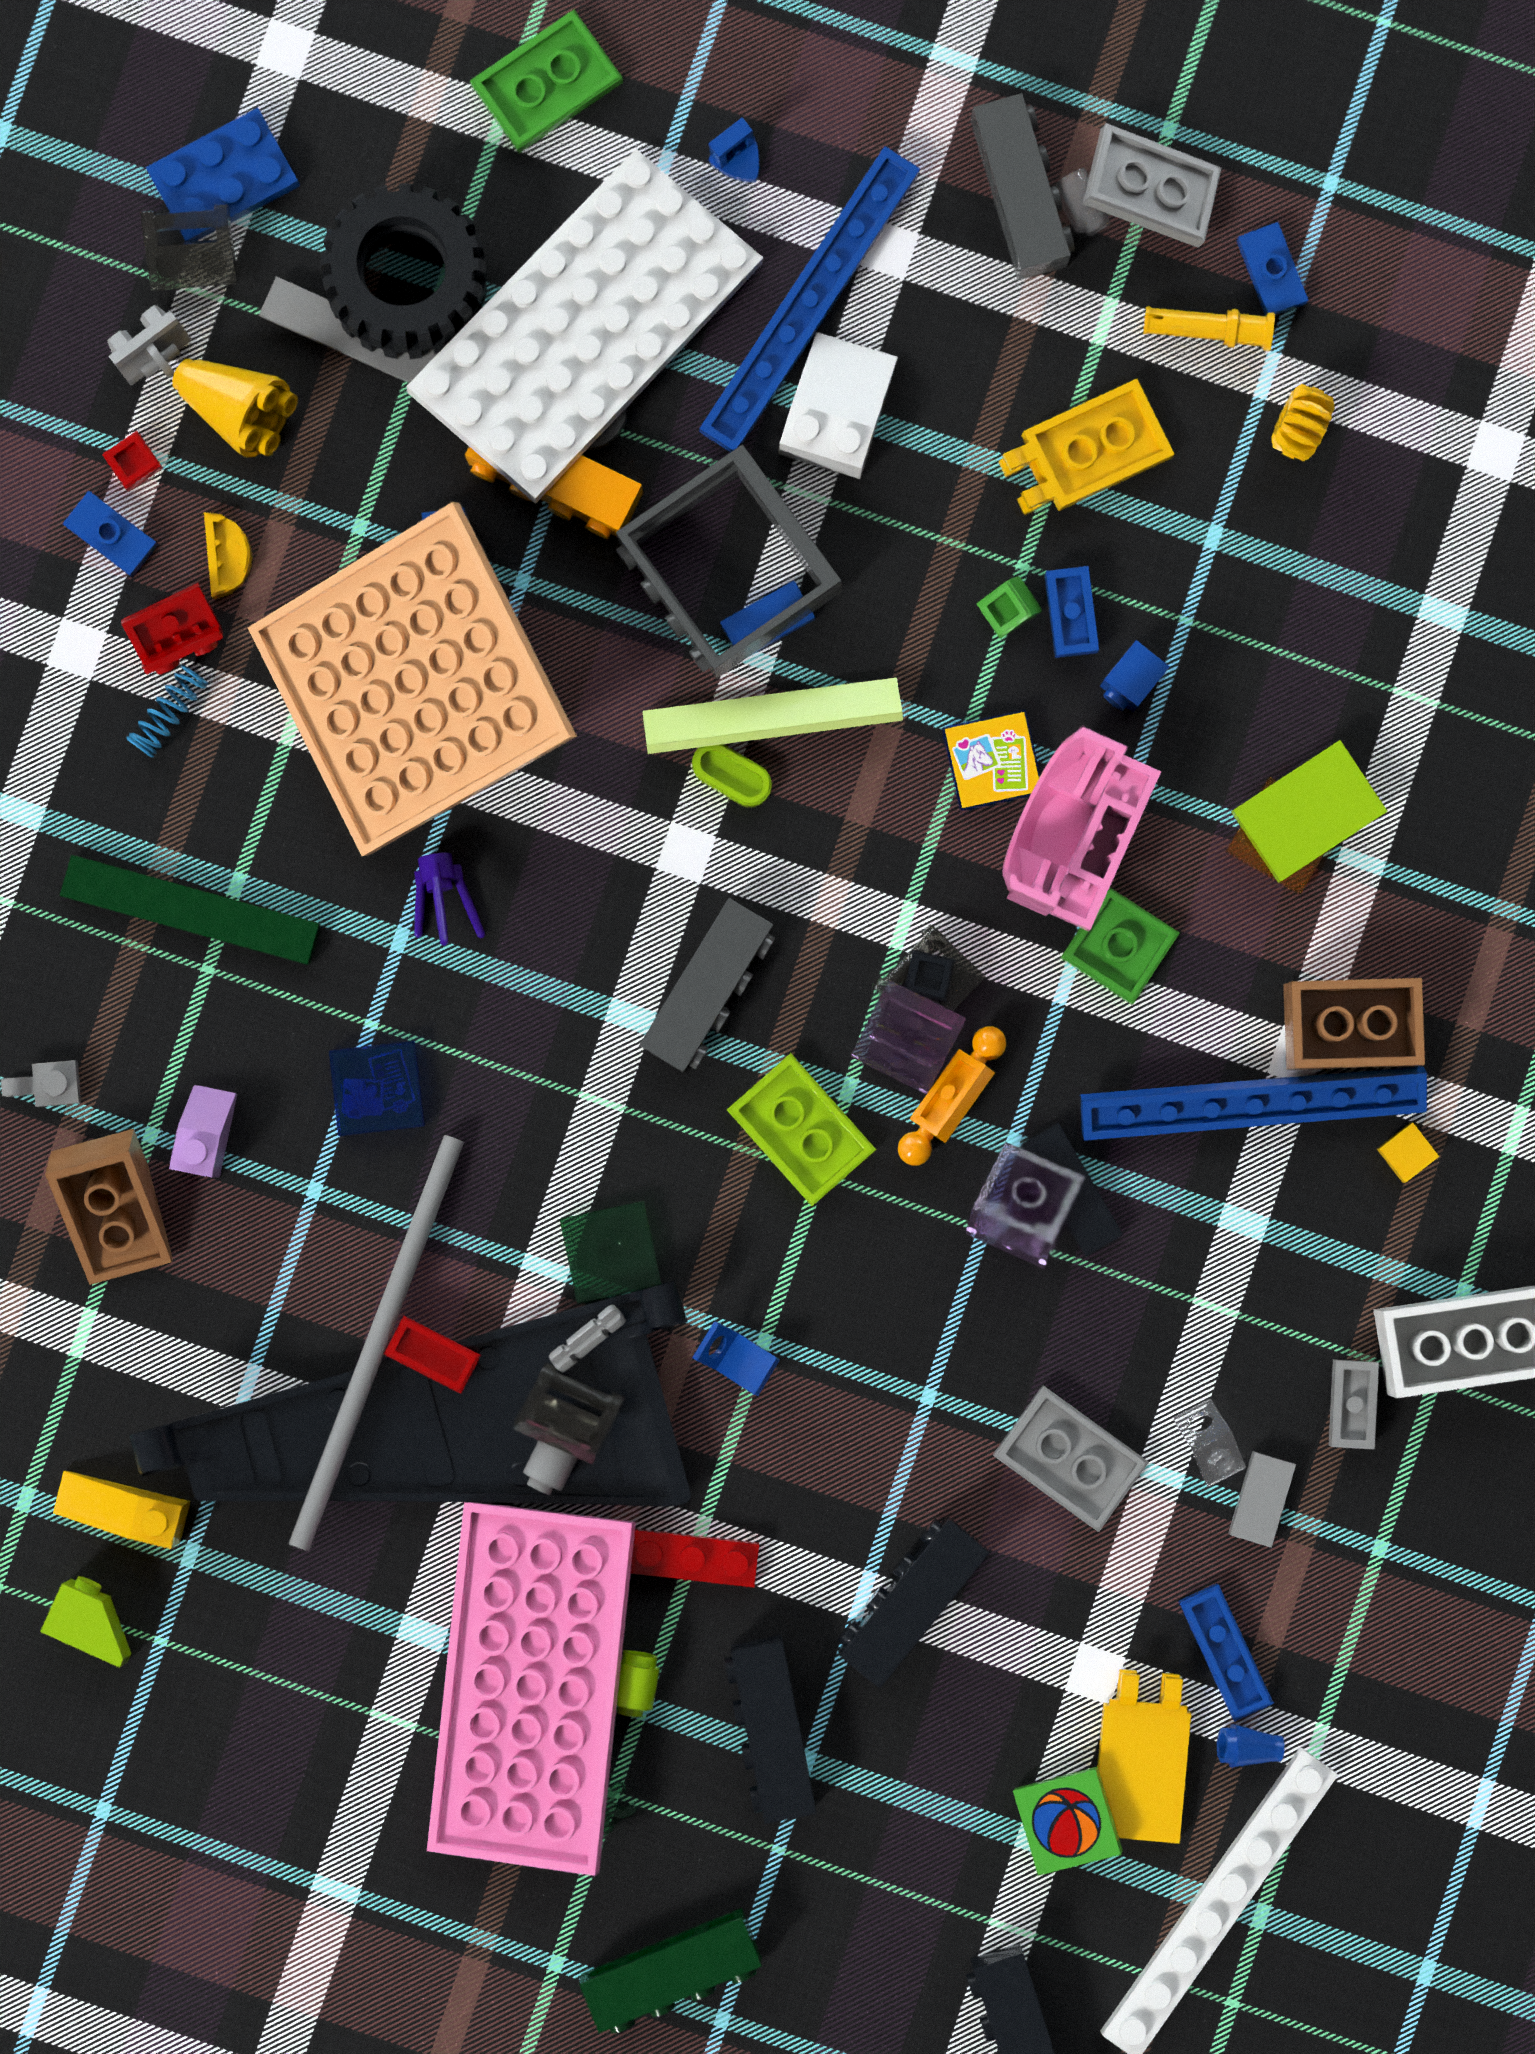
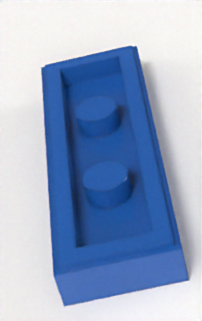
[1178,1583,1274,1722]

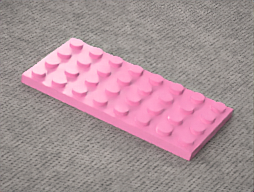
[427,1502,636,1876]

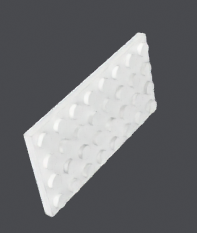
[406,149,763,504]

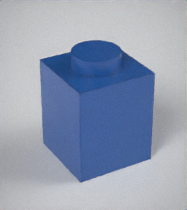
[1100,640,1170,712]

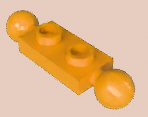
[898,1026,1007,1166]

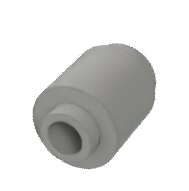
[523,1427,581,1495]

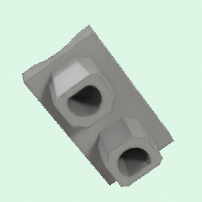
[107,305,192,386]

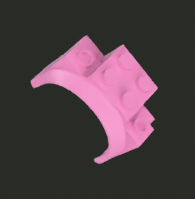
[1002,727,1161,931]

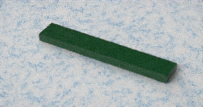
[60,855,321,965]

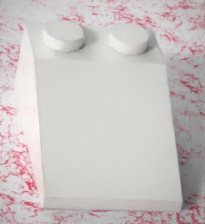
[779,332,898,479]

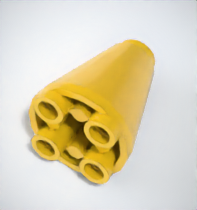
[172,358,298,458]

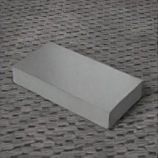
[1228,1451,1296,1548]

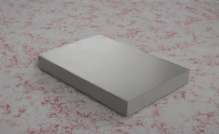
[1083,123,1222,248]
[993,1385,1149,1532]

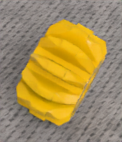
[1271,384,1335,461]

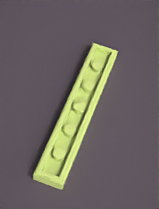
[642,677,903,754]

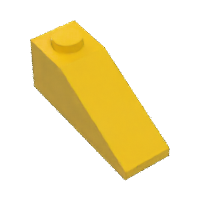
[53,1470,191,1549]

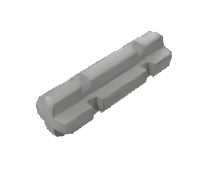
[549,1305,626,1372]

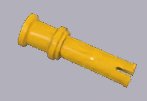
[1143,306,1275,352]

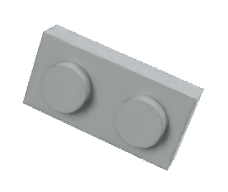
[1328,1359,1379,1449]

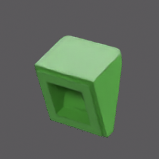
[977,576,1042,639]

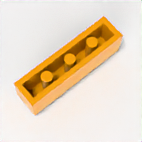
[465,447,643,539]

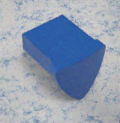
[708,117,759,183]

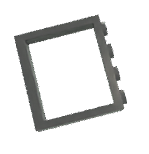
[616,444,842,679]

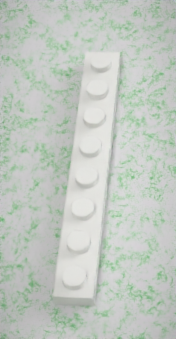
[1100,1747,1338,2054]

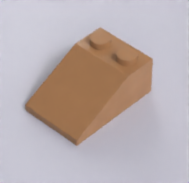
[45,1129,173,1285]

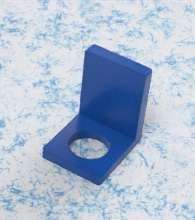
[693,1321,780,1396]

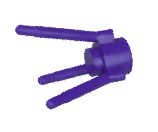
[414,853,485,946]

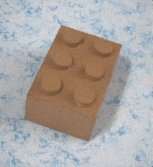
[1283,978,1425,1070]

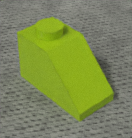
[40,1576,131,1668]

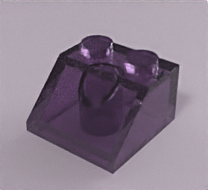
[965,1142,1085,1269]

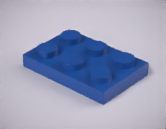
[145,107,300,246]

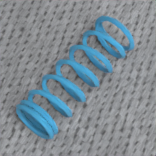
[126,664,208,758]

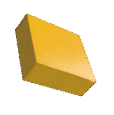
[1377,1123,1439,1183]

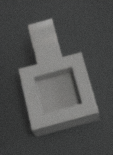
[1,1060,81,1107]

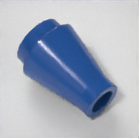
[1217,1724,1285,1768]

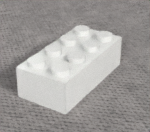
[1374,1286,1535,1398]

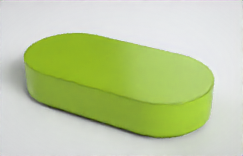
[692,744,772,807]

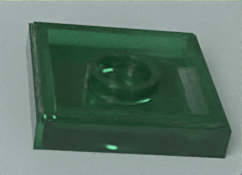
[560,1201,662,1303]

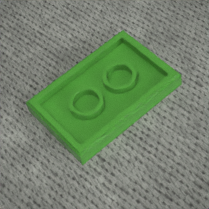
[470,10,623,154]

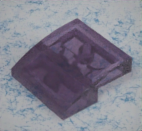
[850,980,966,1095]

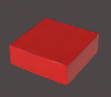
[102,431,163,492]

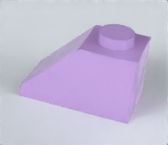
[169,1085,237,1178]

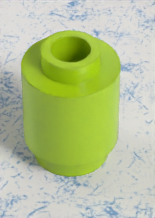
[617,1650,660,1717]

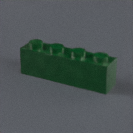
[579,1908,762,2034]

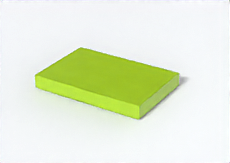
[1231,740,1388,883]
[727,1053,876,1206]

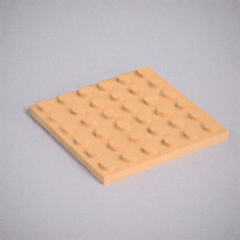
[248,502,577,856]

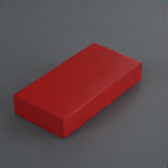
[384,1316,481,1394]

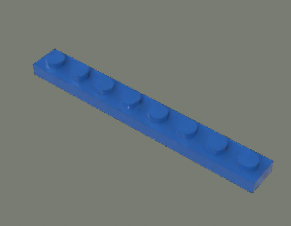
[699,146,920,452]
[1080,1066,1427,1141]

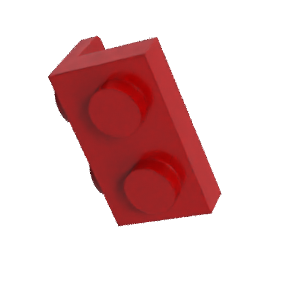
[121,583,223,674]

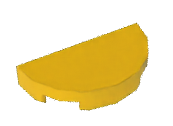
[204,512,252,599]

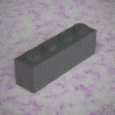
[970,93,1075,281]
[639,898,776,1073]

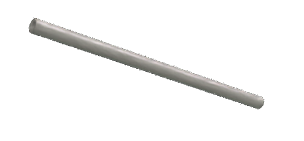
[288,1135,464,1551]

